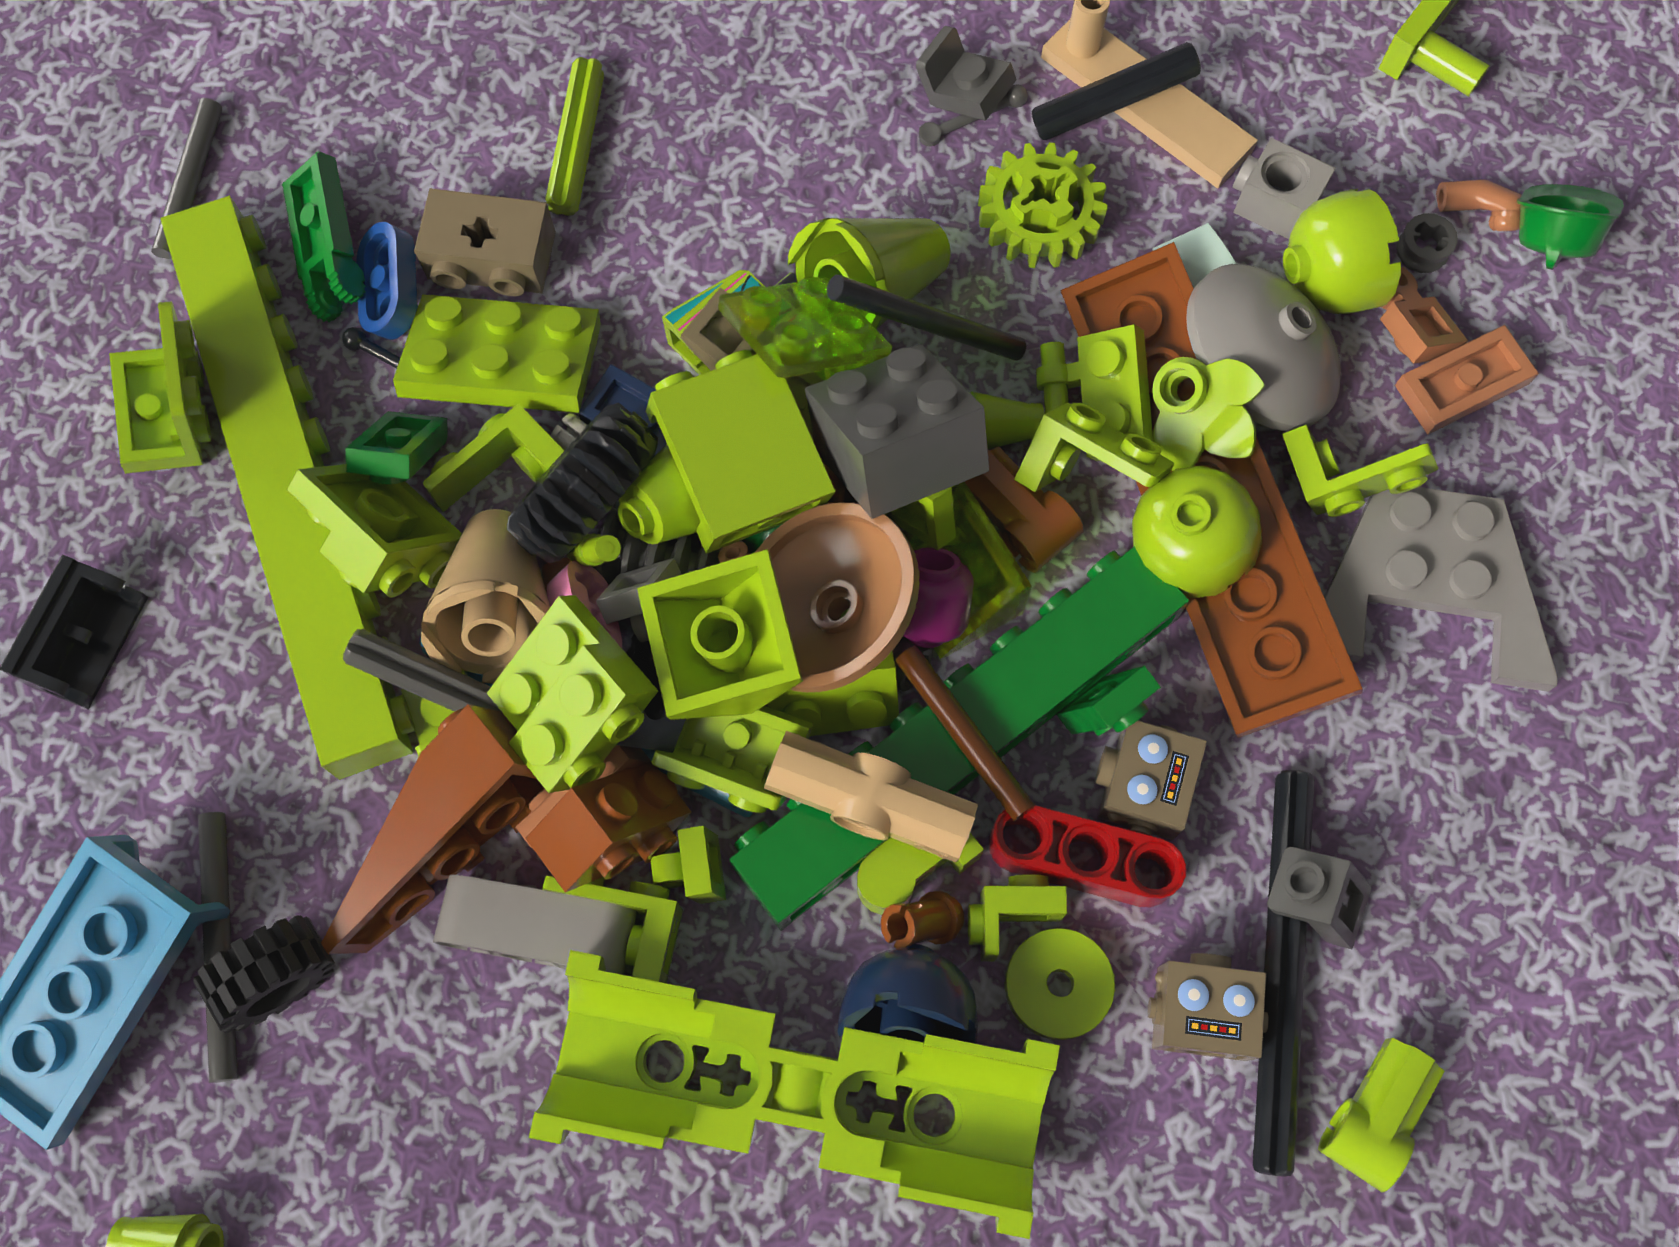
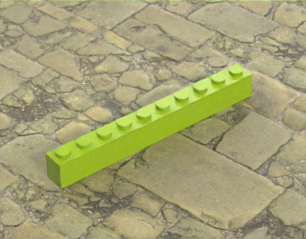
[160,195,415,780]

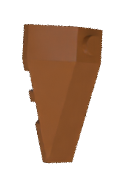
[321,704,545,954]

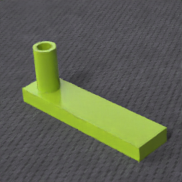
[1378,0,1490,97]

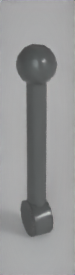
[919,84,1028,147]

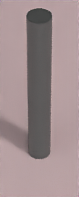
[151,98,223,259]

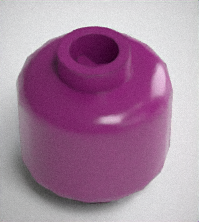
[903,547,974,648]

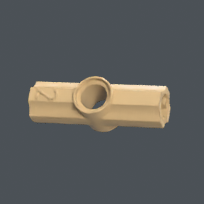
[764,731,978,862]

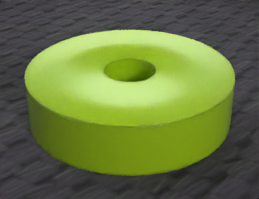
[1004,928,1115,1040]

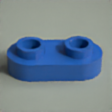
[357,222,418,340]

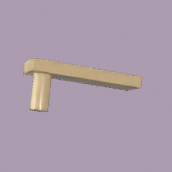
[1041,0,1258,188]

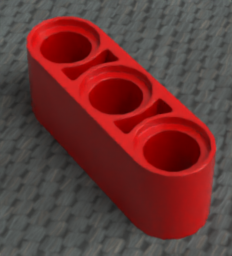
[988,806,1186,908]

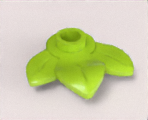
[1152,357,1265,471]

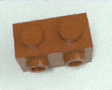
[525,761,692,892]

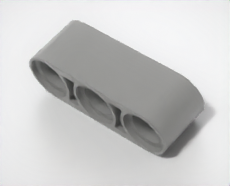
[433,875,638,975]

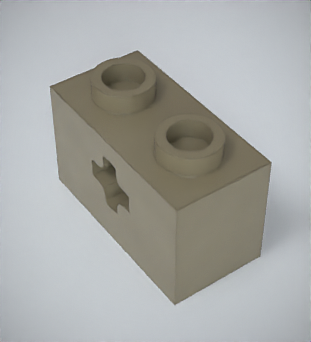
[414,188,556,297]

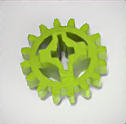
[978,142,1108,268]

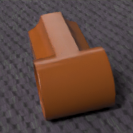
[958,446,1084,573]

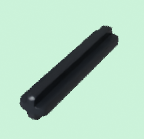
[1031,42,1201,140]

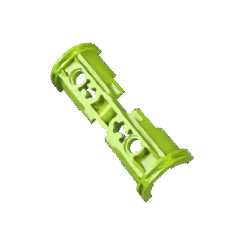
[529,950,1060,1239]

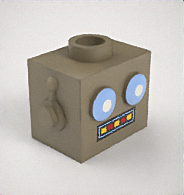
[1095,721,1207,840]
[1148,953,1268,1061]

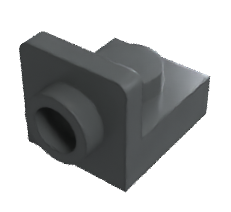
[916,26,1017,121]
[1267,847,1372,950]

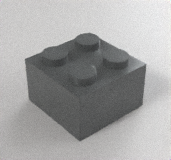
[805,344,989,519]

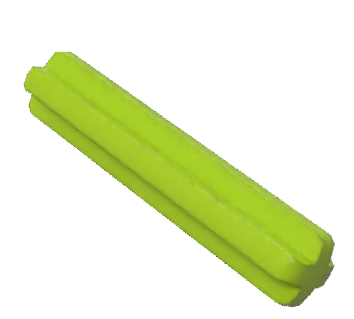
[545,57,604,216]

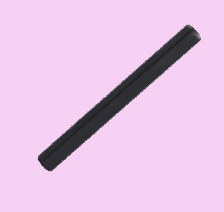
[1252,770,1315,1177]

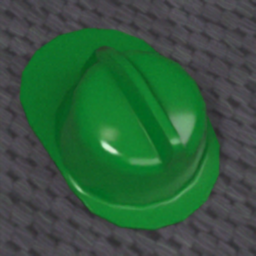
[1516,184,1624,270]

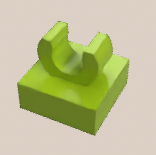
[651,825,726,904]

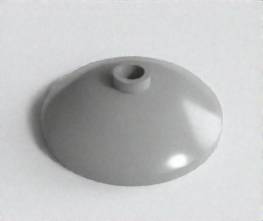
[1186,264,1341,431]

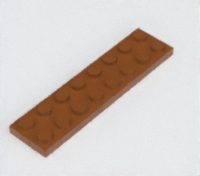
[1060,242,1363,738]

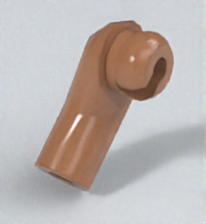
[1436,179,1522,231]

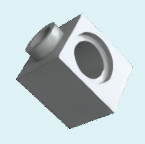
[1232,138,1336,239]

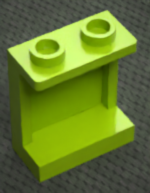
[646,349,836,554]

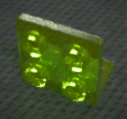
[718,277,892,380]

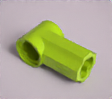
[1318,1037,1445,1193]

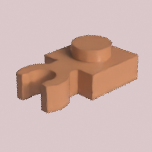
[1380,267,1468,364]

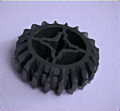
[507,403,659,564]

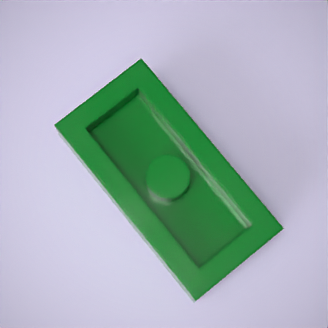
[345,411,448,484]
[1056,666,1161,736]

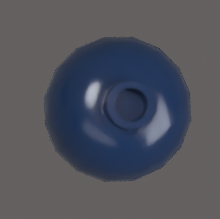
[837,944,978,1044]

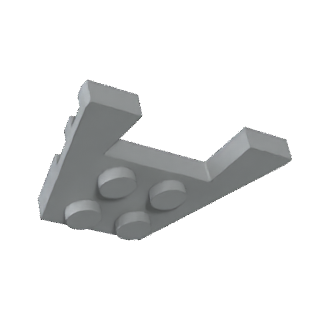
[1324,487,1557,692]

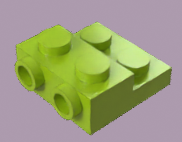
[287,464,462,598]
[487,595,658,793]

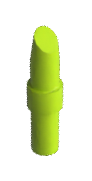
[567,533,621,566]

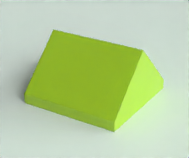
[637,549,803,720]

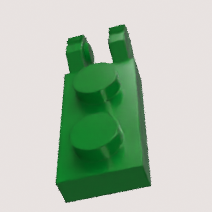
[282,151,366,322]

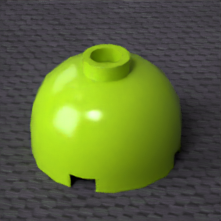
[1283,188,1401,314]
[1132,466,1262,598]

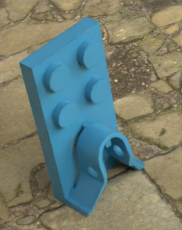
[0,835,230,1150]

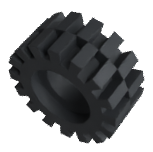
[193,915,336,1033]

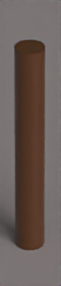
[895,645,1036,821]

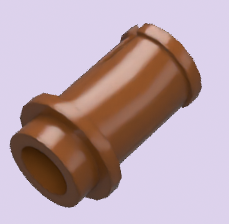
[880,890,964,948]

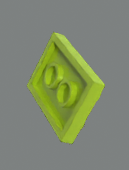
[393,294,601,413]

